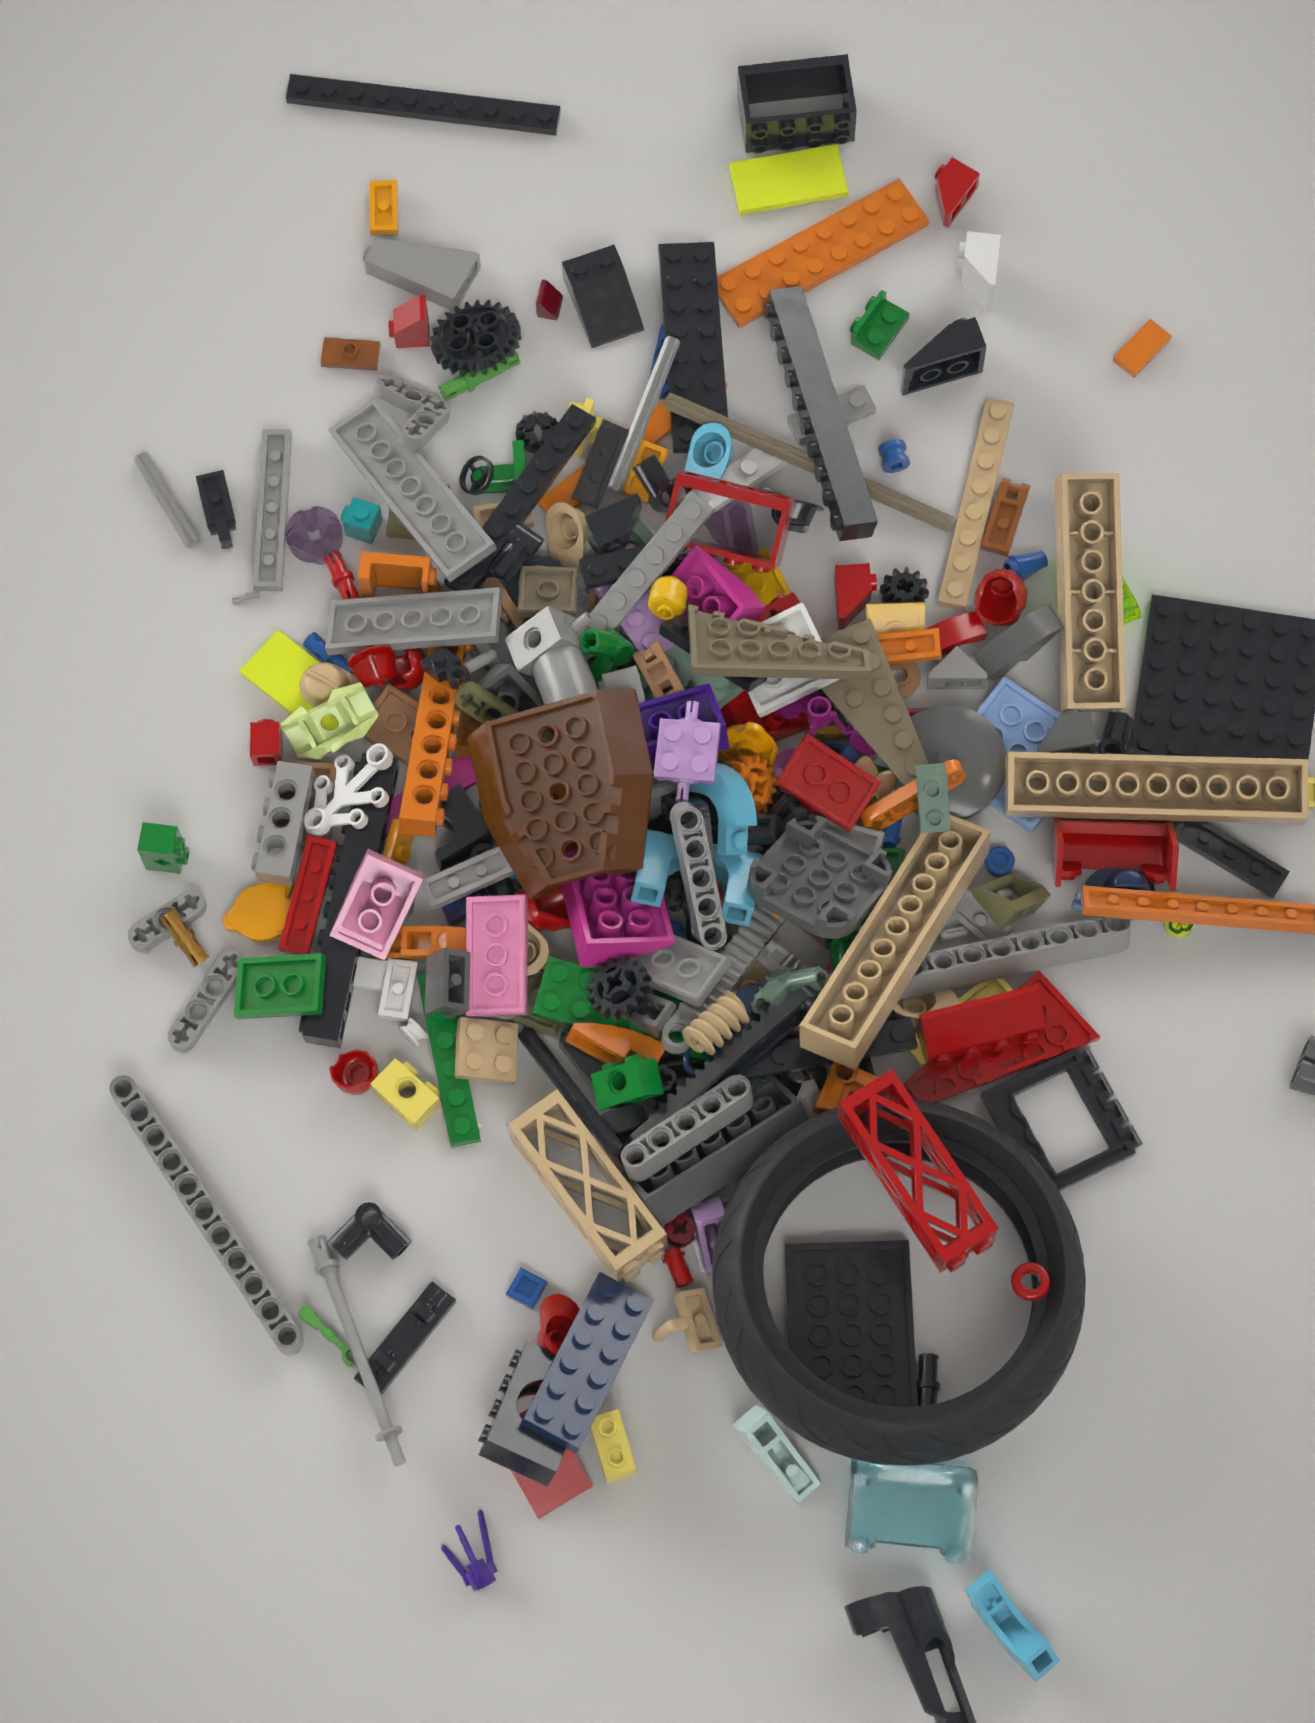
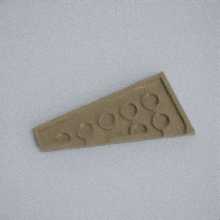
[688,604,871,680]
[821,619,929,786]

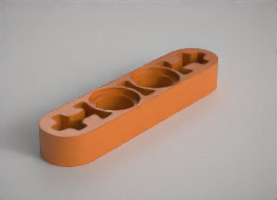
[859,759,966,831]

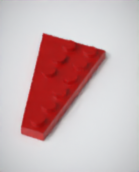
[903,970,1100,1103]

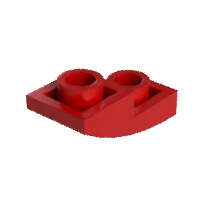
[927,611,988,655]

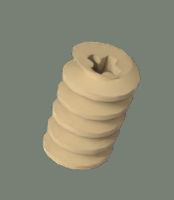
[682,990,750,1055]

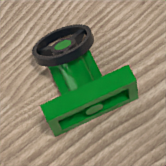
[460,440,526,496]

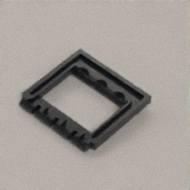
[980,1048,1143,1192]

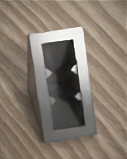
[621,993,676,1040]

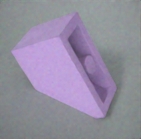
[690,1196,725,1274]

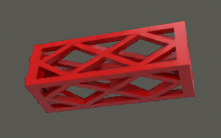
[836,1069,999,1273]

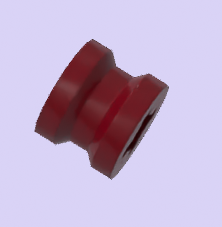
[664,1213,695,1248]

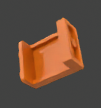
[357,551,439,598]

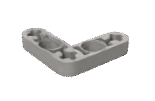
[374,375,452,450]

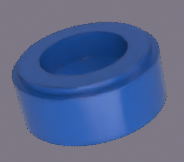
[984,846,1015,878]

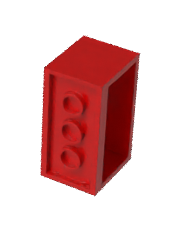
[665,471,797,573]

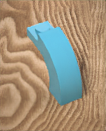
[689,763,757,855]
[965,1570,1060,1682]

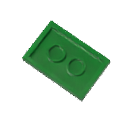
[233,953,326,1019]

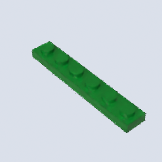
[416,972,481,1148]

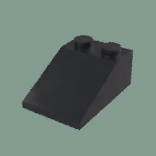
[562,244,644,348]
[901,317,987,396]

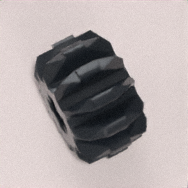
[880,566,929,603]

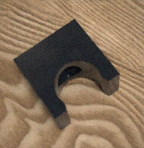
[428,784,493,868]

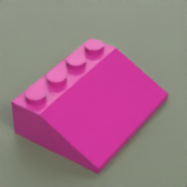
[561,851,675,967]

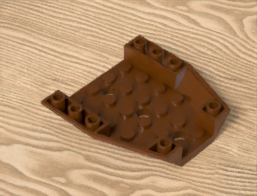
[467,689,654,900]

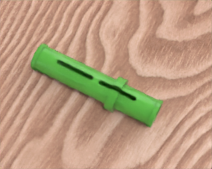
[438,349,521,401]

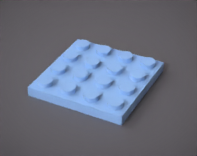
[977,676,1101,834]

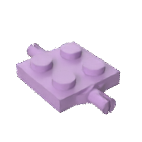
[654,701,721,802]

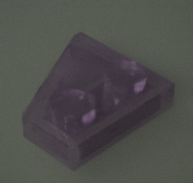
[704,501,759,553]

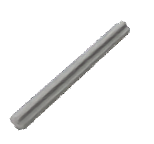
[607,336,680,494]

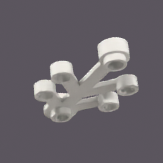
[304,743,393,837]

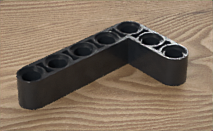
[661,792,717,947]

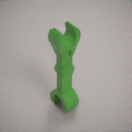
[298,1305,354,1367]

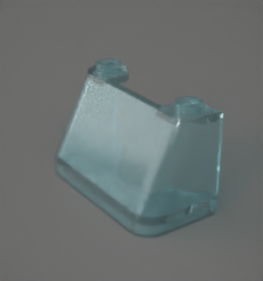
[844,1459,979,1563]

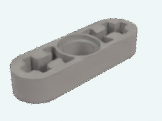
[128,889,207,952]

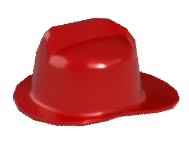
[348,645,396,691]
[537,1294,579,1356]

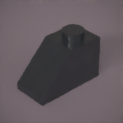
[585,493,642,554]

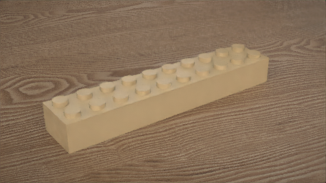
[1004,751,1308,824]
[800,815,990,1070]

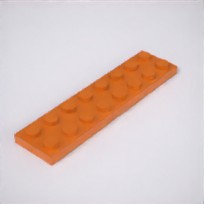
[717,178,929,329]

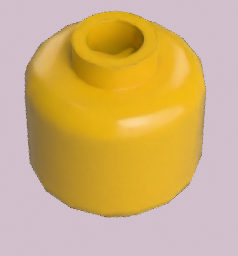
[648,576,688,620]

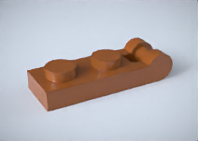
[980,477,1031,557]

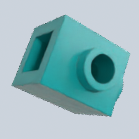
[341,497,383,545]

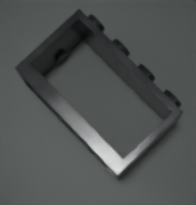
[737,54,857,154]

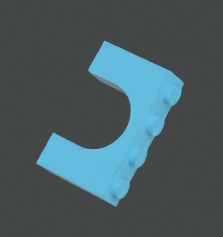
[631,829,763,927]

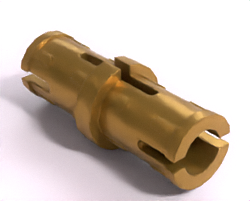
[159,908,209,968]

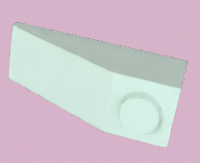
[732,1405,822,1504]

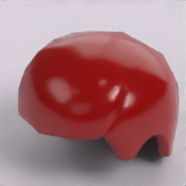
[391,648,425,690]
[329,1049,379,1095]

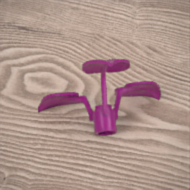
[774,690,876,793]

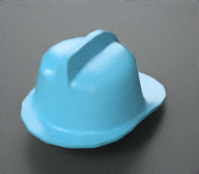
[685,422,734,479]

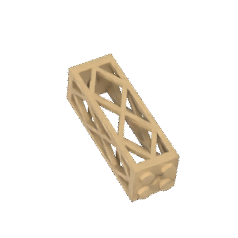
[507,1089,668,1283]

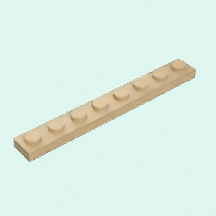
[937,398,1014,611]

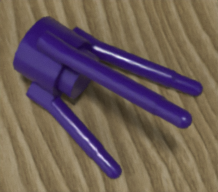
[441,1510,498,1591]

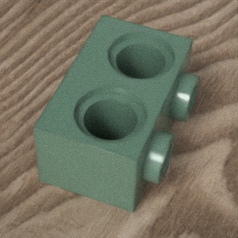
[915,763,951,834]

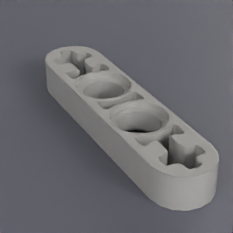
[168,949,244,1053]

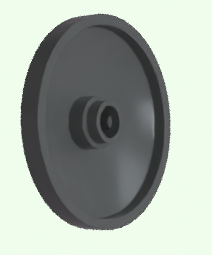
[888,705,1006,820]

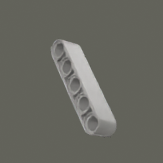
[670,801,727,950]
[621,1075,754,1181]

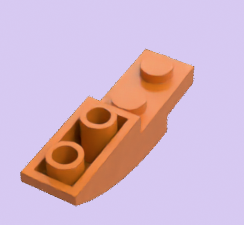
[375,926,466,961]

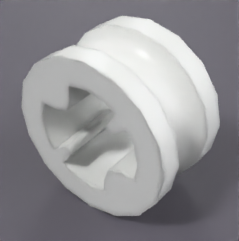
[399,1018,428,1048]

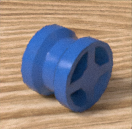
[878,439,910,473]

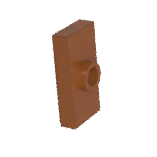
[321,337,381,371]

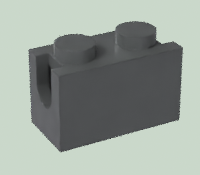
[425,948,471,1019]

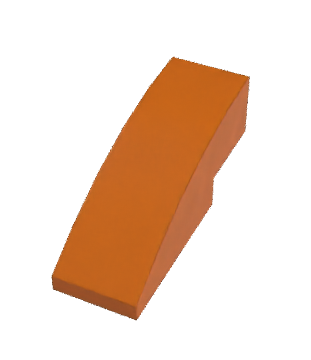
[565,1023,665,1064]

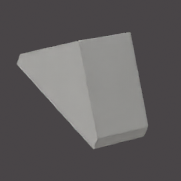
[927,646,987,689]

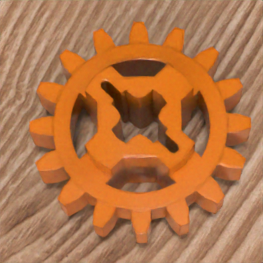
[731,754,777,815]

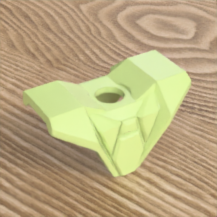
[280,682,379,759]

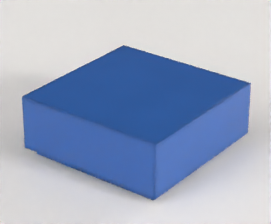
[506,1267,548,1310]

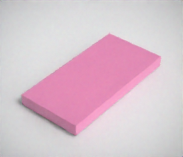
[466,894,528,1018]

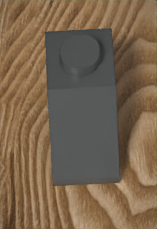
[1037,710,1097,754]

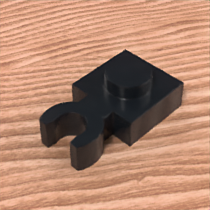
[420,646,471,690]

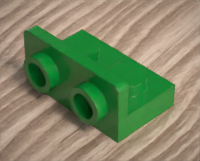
[850,290,910,360]

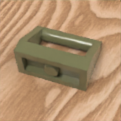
[972,872,1051,929]

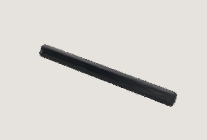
[518,1027,623,1156]

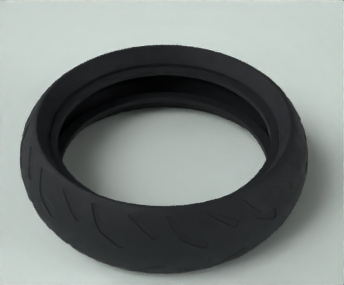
[712,1098,1086,1466]

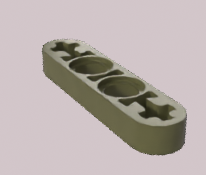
[455,682,554,743]

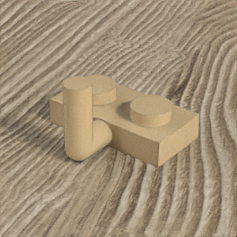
[652,1287,723,1355]

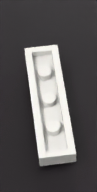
[684,448,788,513]

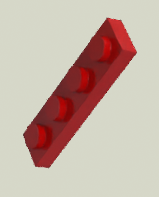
[278,835,338,955]

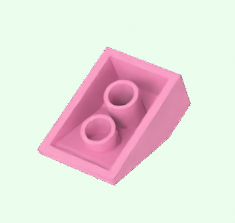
[330,849,423,960]

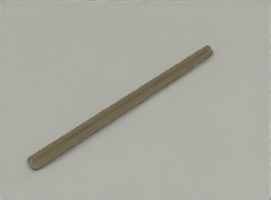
[663,393,955,532]

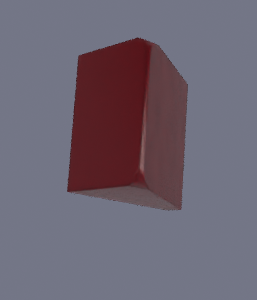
[536,279,563,320]

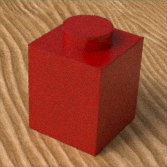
[250,719,283,766]

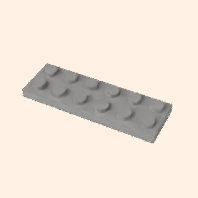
[325,587,502,655]

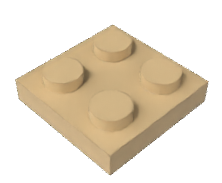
[455,1017,518,1085]

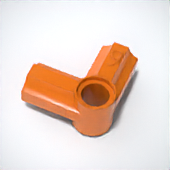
[813,1062,878,1115]

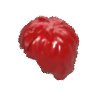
[974,568,1028,626]

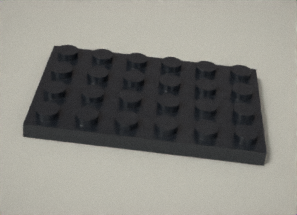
[785,1240,918,1407]

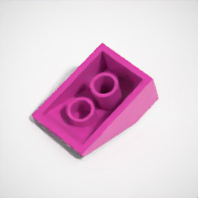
[671,545,766,621]

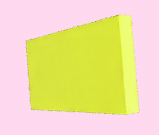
[729,144,848,216]
[239,630,338,730]

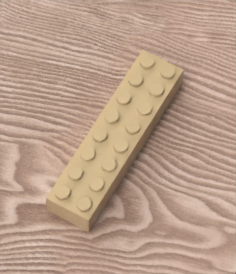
[1054,473,1126,712]

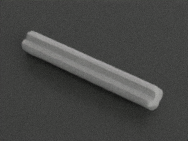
[134,452,199,548]

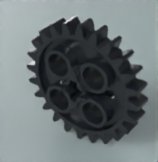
[430,300,522,377]

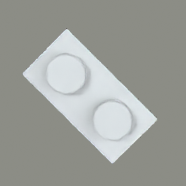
[378,958,419,1022]

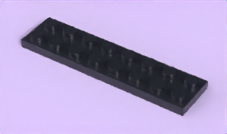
[658,242,728,454]

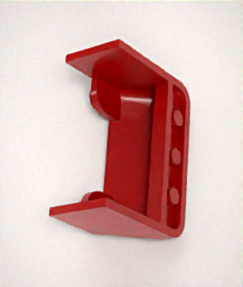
[1052,818,1179,891]

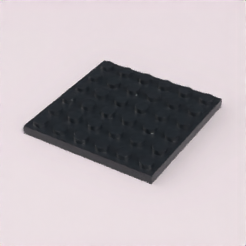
[1130,594,1315,762]

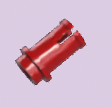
[662,1247,694,1289]

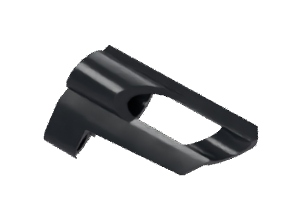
[844,1586,976,1723]

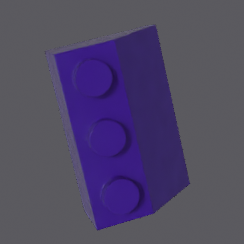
[639,683,730,770]

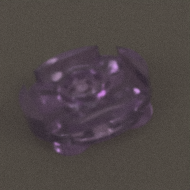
[285,506,343,565]

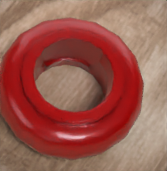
[1011,1262,1050,1301]

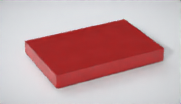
[774,733,881,833]

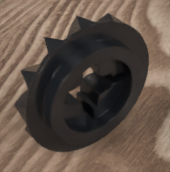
[516,410,558,454]

